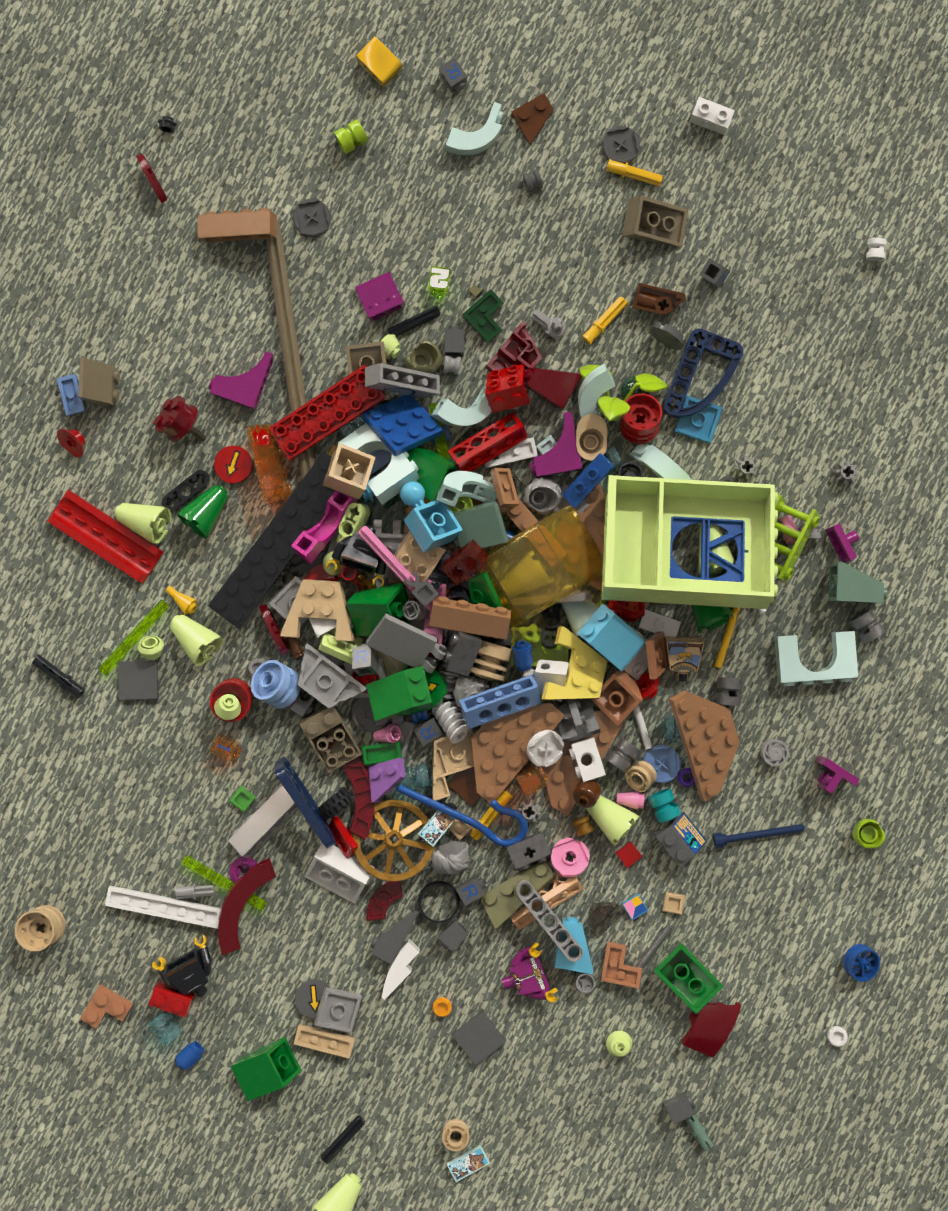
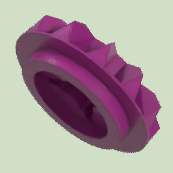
[229,857,258,883]

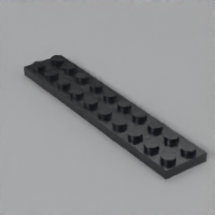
[208,452,336,629]

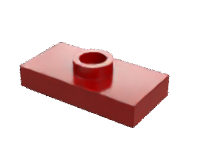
[329,816,358,859]

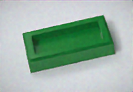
[362,741,403,765]

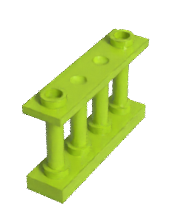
[774,494,820,583]

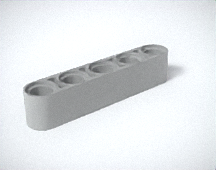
[515,880,583,962]

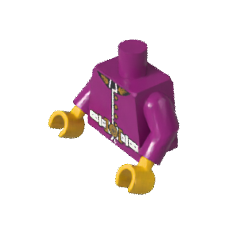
[502,943,559,1003]

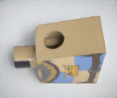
[665,637,704,682]

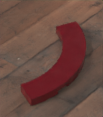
[325,739,375,841]
[218,858,276,955]

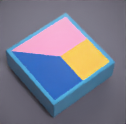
[622,893,648,920]

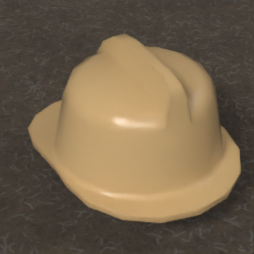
[576,414,607,461]

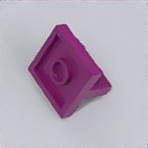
[815,755,860,794]

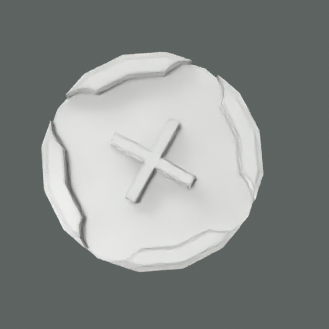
[527,730,564,767]

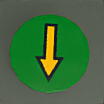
[424,670,447,708]

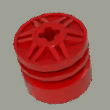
[619,393,662,444]
[210,678,254,722]

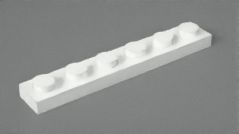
[105,886,221,929]

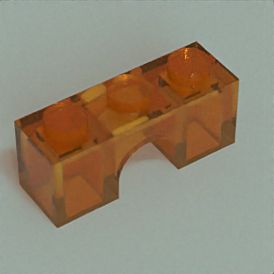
[516,764,548,797]

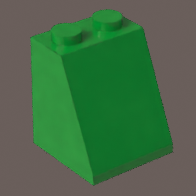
[407,445,457,501]
[346,583,410,636]
[231,1036,302,1101]

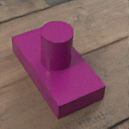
[825,523,859,563]

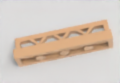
[511,871,584,930]

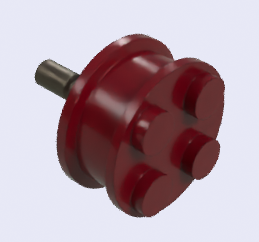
[153,396,207,442]

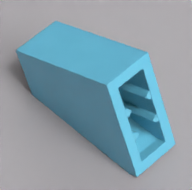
[554,916,593,975]

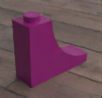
[209,351,275,410]
[530,411,582,478]

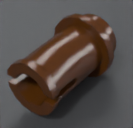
[284,637,304,660]

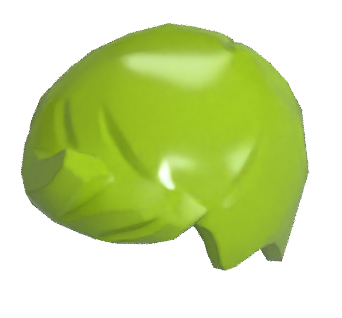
[852,818,886,849]

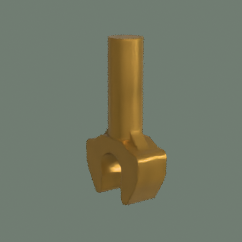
[357,570,377,592]

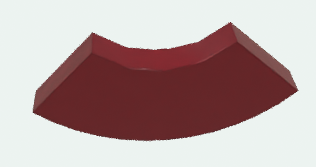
[136,153,168,203]
[259,604,289,656]
[366,881,403,921]

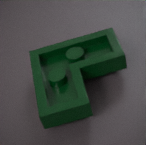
[462,289,504,344]

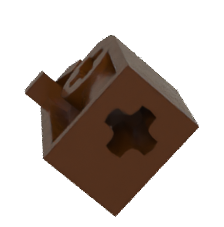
[632,283,686,315]

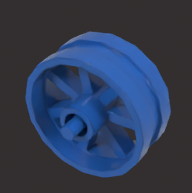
[842,944,881,982]

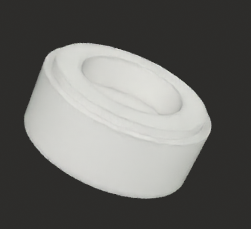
[827,1026,848,1047]

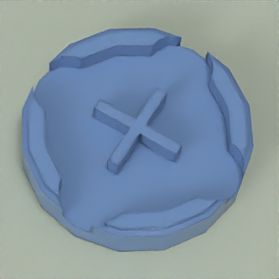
[643,745,681,783]

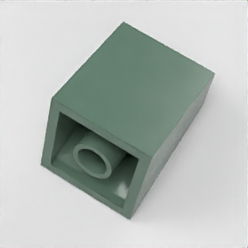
[452,500,509,553]
[828,562,887,604]

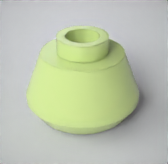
[381,334,401,359]
[137,636,164,660]
[214,694,241,720]
[606,1031,632,1057]

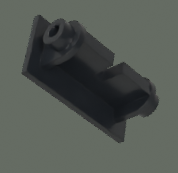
[288,550,326,577]

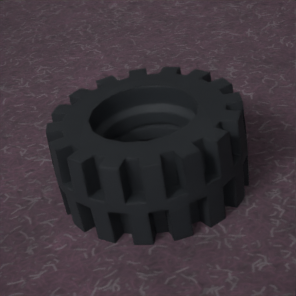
[317,787,354,820]

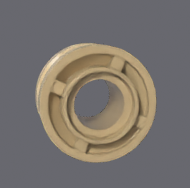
[626,761,657,792]
[442,1119,469,1151]

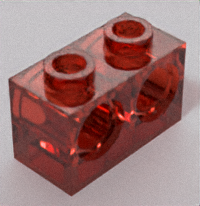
[441,539,489,585]

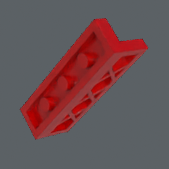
[447,412,528,472]

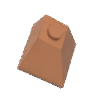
[591,670,643,726]

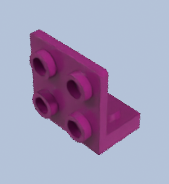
[355,272,405,322]

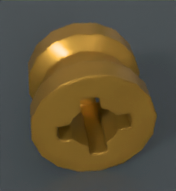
[571,815,595,837]

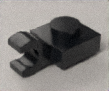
[430,566,457,589]

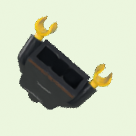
[326,527,386,587]
[152,935,212,997]

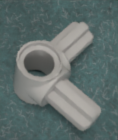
[531,309,569,342]

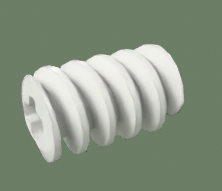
[432,701,470,744]

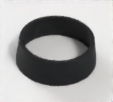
[418,881,460,923]

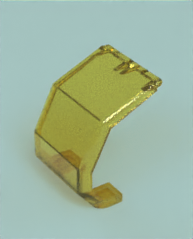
[475,505,603,627]

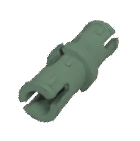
[685,1110,714,1151]

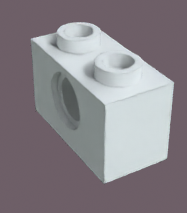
[689,97,735,135]
[569,736,606,782]

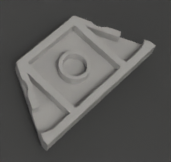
[298,643,367,709]

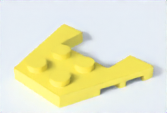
[542,626,608,700]

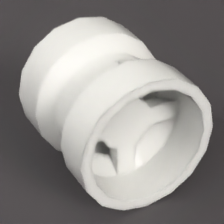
[866,238,887,262]

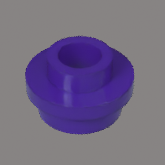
[677,768,695,787]

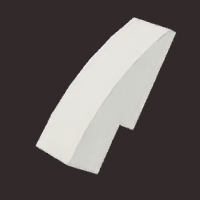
[382,939,420,1000]

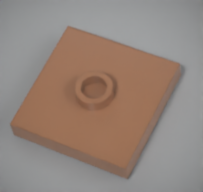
[645,631,668,679]

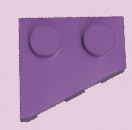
[368,758,405,803]

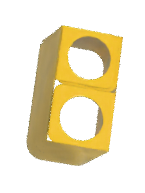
[356,36,403,87]

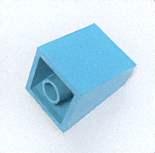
[577,604,646,671]

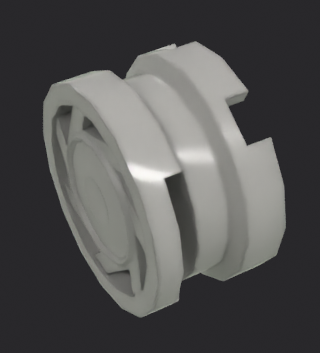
[760,739,789,766]

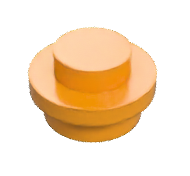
[433,997,452,1017]

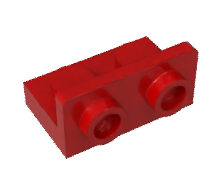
[607,600,645,622]

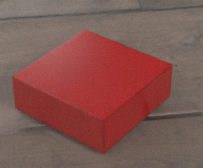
[615,841,643,868]

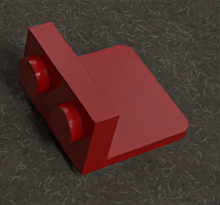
[485,364,530,413]

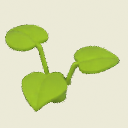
[579,365,668,422]

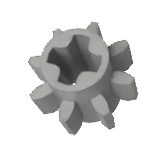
[733,455,759,480]
[833,460,859,485]
[517,799,541,823]

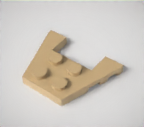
[280,580,354,641]
[432,729,474,801]

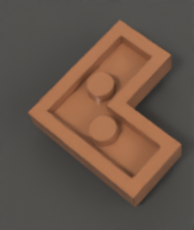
[601,941,643,989]
[80,984,134,1029]

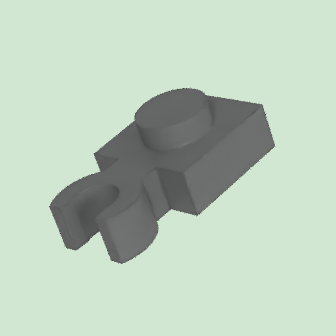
[404,572,439,607]

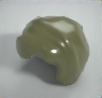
[405,340,443,374]

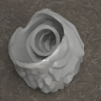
[523,476,562,515]
[453,675,490,708]
[432,841,470,875]

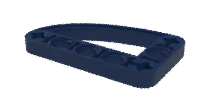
[663,328,743,418]
[275,757,336,849]

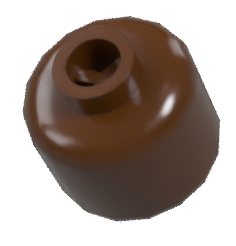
[573,779,601,808]

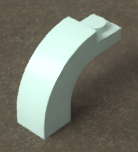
[446,102,504,155]
[578,364,615,418]
[431,386,492,427]
[629,443,692,480]
[436,471,497,507]

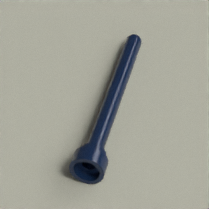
[713,824,805,849]

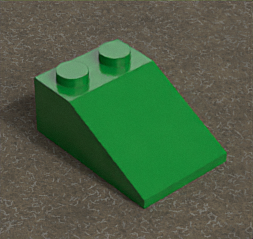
[366,666,432,722]
[654,942,724,1014]

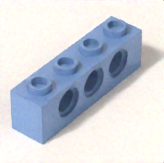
[459,675,541,729]

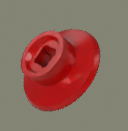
[57,429,85,458]
[636,672,659,700]

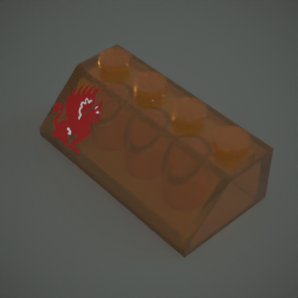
[246,424,293,505]

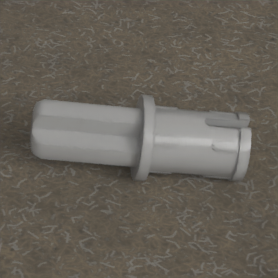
[175,884,215,900]

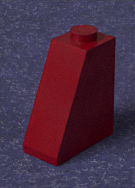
[524,367,581,409]

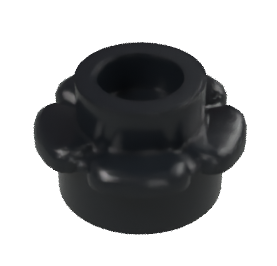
[158,116,177,133]

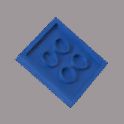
[362,395,443,456]

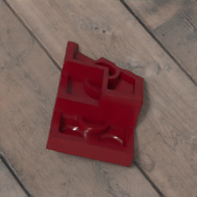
[485,321,542,372]
[681,1002,742,1058]

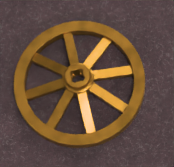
[353,800,434,882]

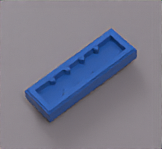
[562,453,615,508]

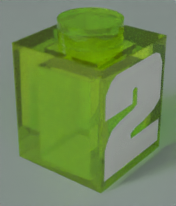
[428,266,451,297]

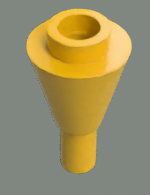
[165,586,198,615]

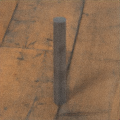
[635,924,673,969]

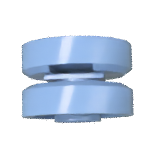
[251,660,301,709]

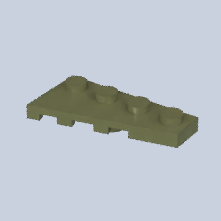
[480,860,556,931]

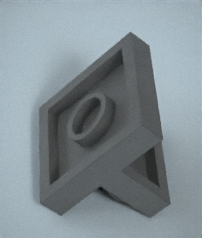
[557,699,601,743]

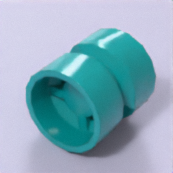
[648,788,681,823]

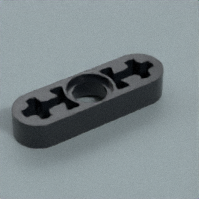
[162,470,210,511]
[541,603,561,650]

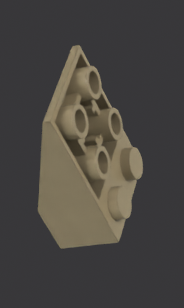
[299,705,362,773]

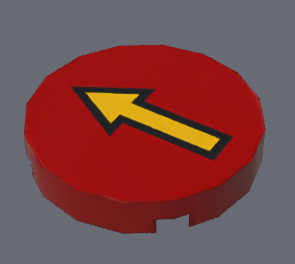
[214,445,253,484]

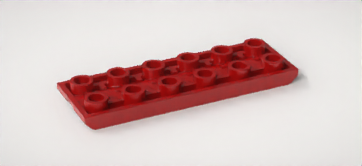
[269,364,386,461]
[47,489,164,584]

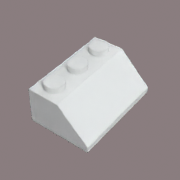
[304,843,374,904]

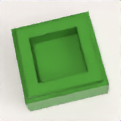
[229,785,256,813]

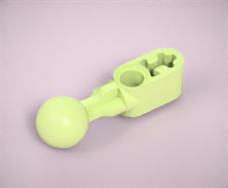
[323,503,370,576]

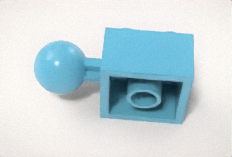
[400,481,463,553]

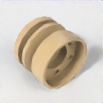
[470,640,513,681]
[15,905,66,951]

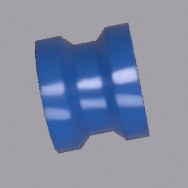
[411,710,429,724]

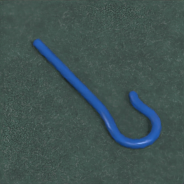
[397,784,528,847]

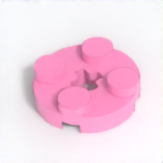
[551,838,590,878]

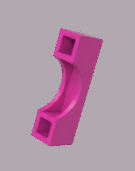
[291,491,357,564]

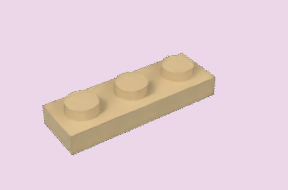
[294,1024,355,1059]

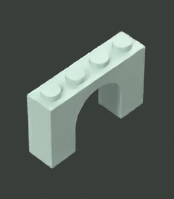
[338,423,420,505]
[774,631,858,686]

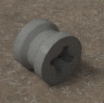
[523,169,543,193]

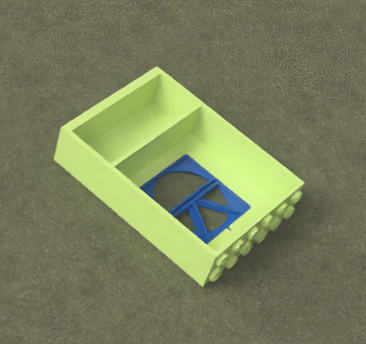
[602,475,778,609]

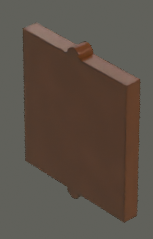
[447,767,482,806]

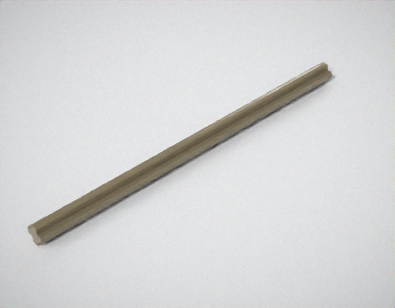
[266,221,315,481]

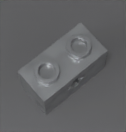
[507,831,551,870]

